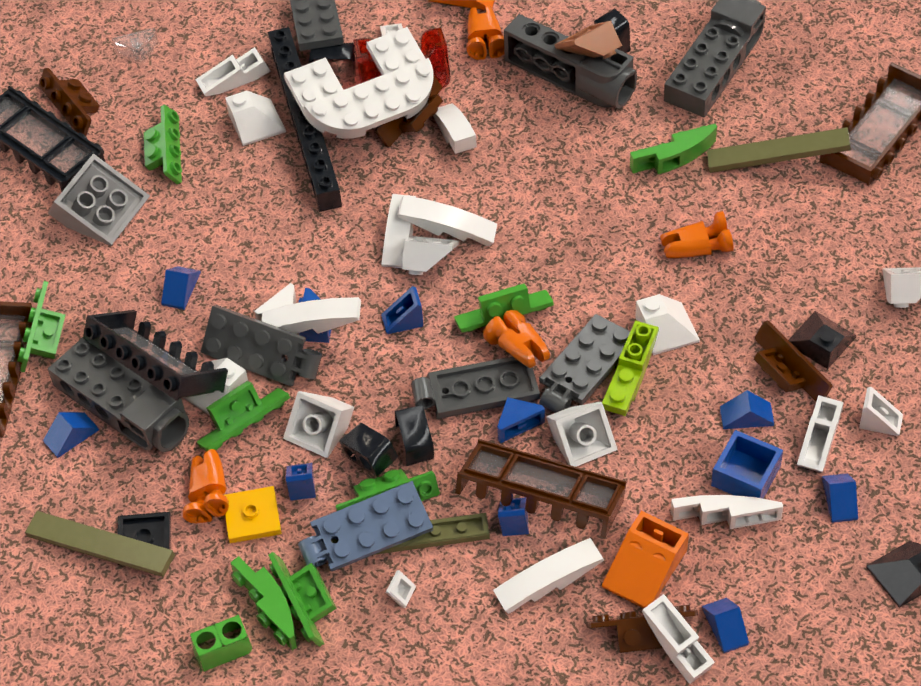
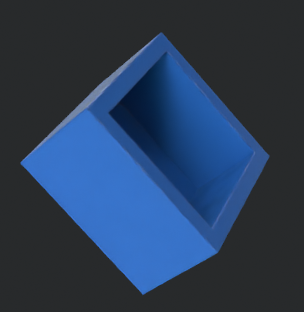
[711,430,783,499]

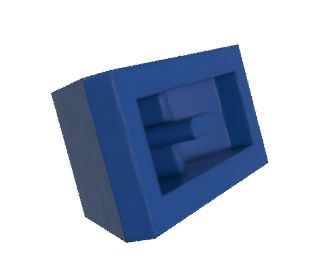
[161,266,201,310]
[381,286,424,334]
[720,390,774,429]
[497,397,545,443]
[43,412,99,458]
[286,463,316,501]
[822,473,858,522]
[498,497,529,536]
[701,598,749,653]

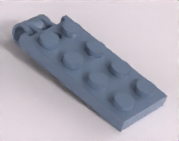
[298,481,433,571]

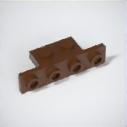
[39,68,100,136]
[375,74,443,147]
[754,321,833,401]
[587,605,698,653]

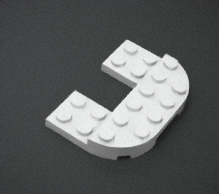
[284,27,433,139]

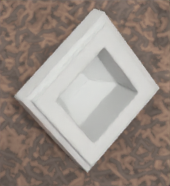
[386,570,416,608]

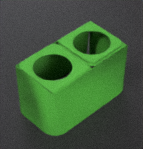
[190,615,252,672]

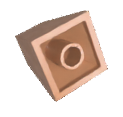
[554,21,622,59]

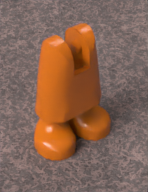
[466,6,504,60]
[660,211,734,259]
[483,310,550,368]
[183,449,229,524]

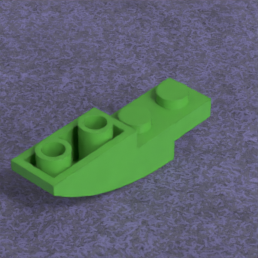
[630,123,717,174]
[230,556,297,651]

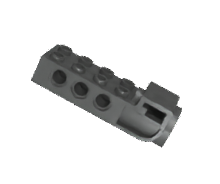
[664,0,766,118]
[504,14,637,109]
[47,337,189,452]

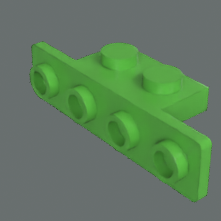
[143,104,182,185]
[17,281,66,372]
[454,283,554,333]
[197,381,290,451]
[336,469,440,511]
[268,552,337,647]

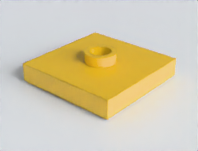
[224,486,282,544]

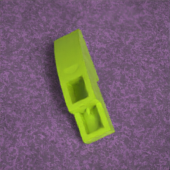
[602,320,659,416]

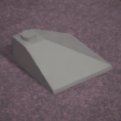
[48,154,150,246]

